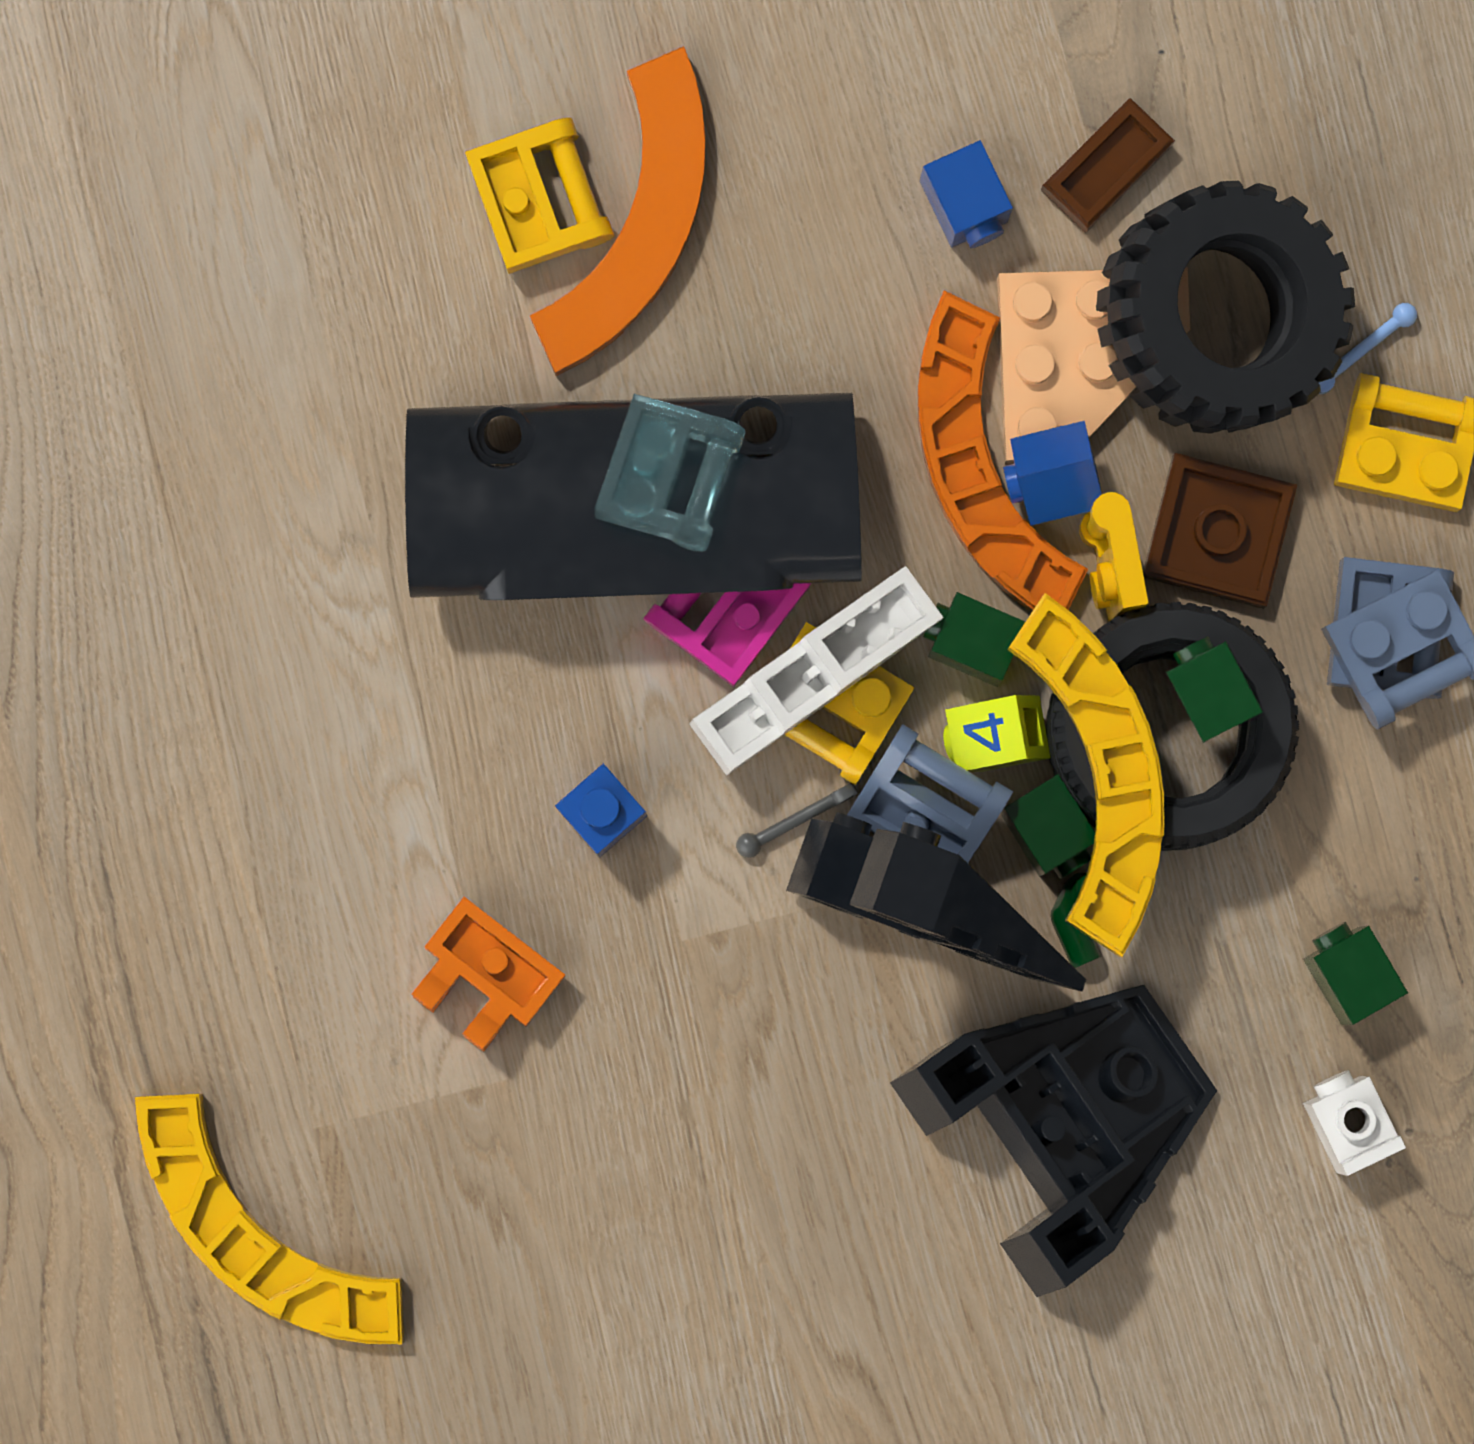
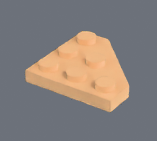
[997,267,1190,464]

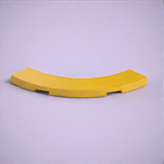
[1007,593,1164,957]
[135,1094,404,1344]

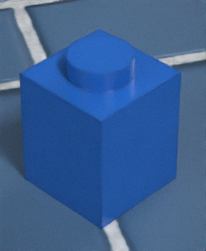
[920,140,1013,248]
[1003,420,1102,526]
[555,763,647,858]

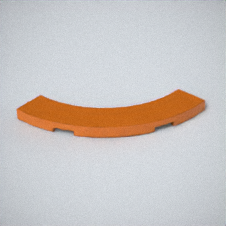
[530,46,705,376]
[918,290,1088,612]

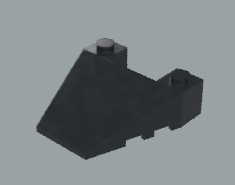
[786,812,1087,992]
[890,985,1217,1297]

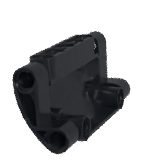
[405,392,862,600]

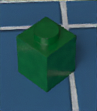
[923,592,1026,687]
[1166,636,1264,743]
[1000,774,1095,879]
[1303,922,1408,1025]

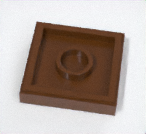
[1143,453,1297,609]

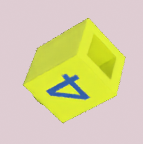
[943,695,1050,772]

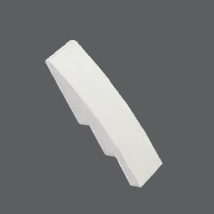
[689,566,944,776]

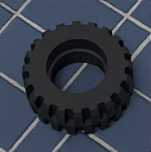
[1096,180,1355,434]

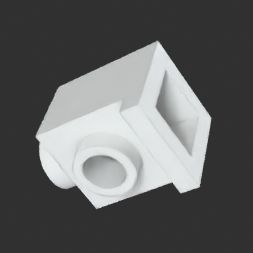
[1303,1070,1406,1176]

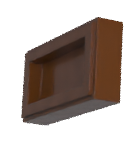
[1041,98,1175,233]

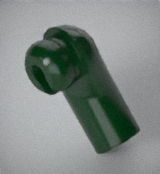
[1050,873,1101,968]

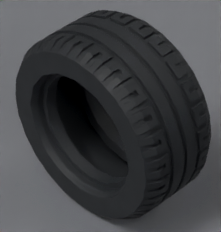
[1046,602,1299,851]

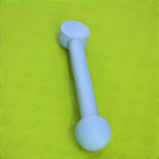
[1319,303,1417,394]

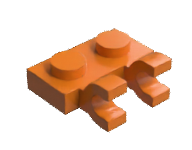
[411,897,566,1052]

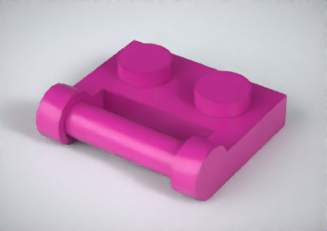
[643,583,811,687]

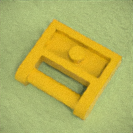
[465,118,615,274]
[1334,373,1474,513]
[1079,492,1149,622]
[785,622,915,785]

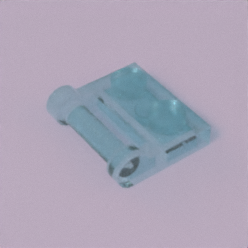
[595,394,746,551]

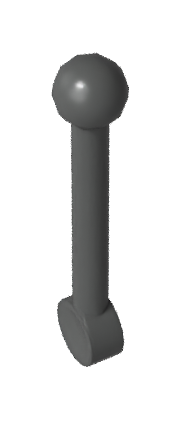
[736,783,858,858]

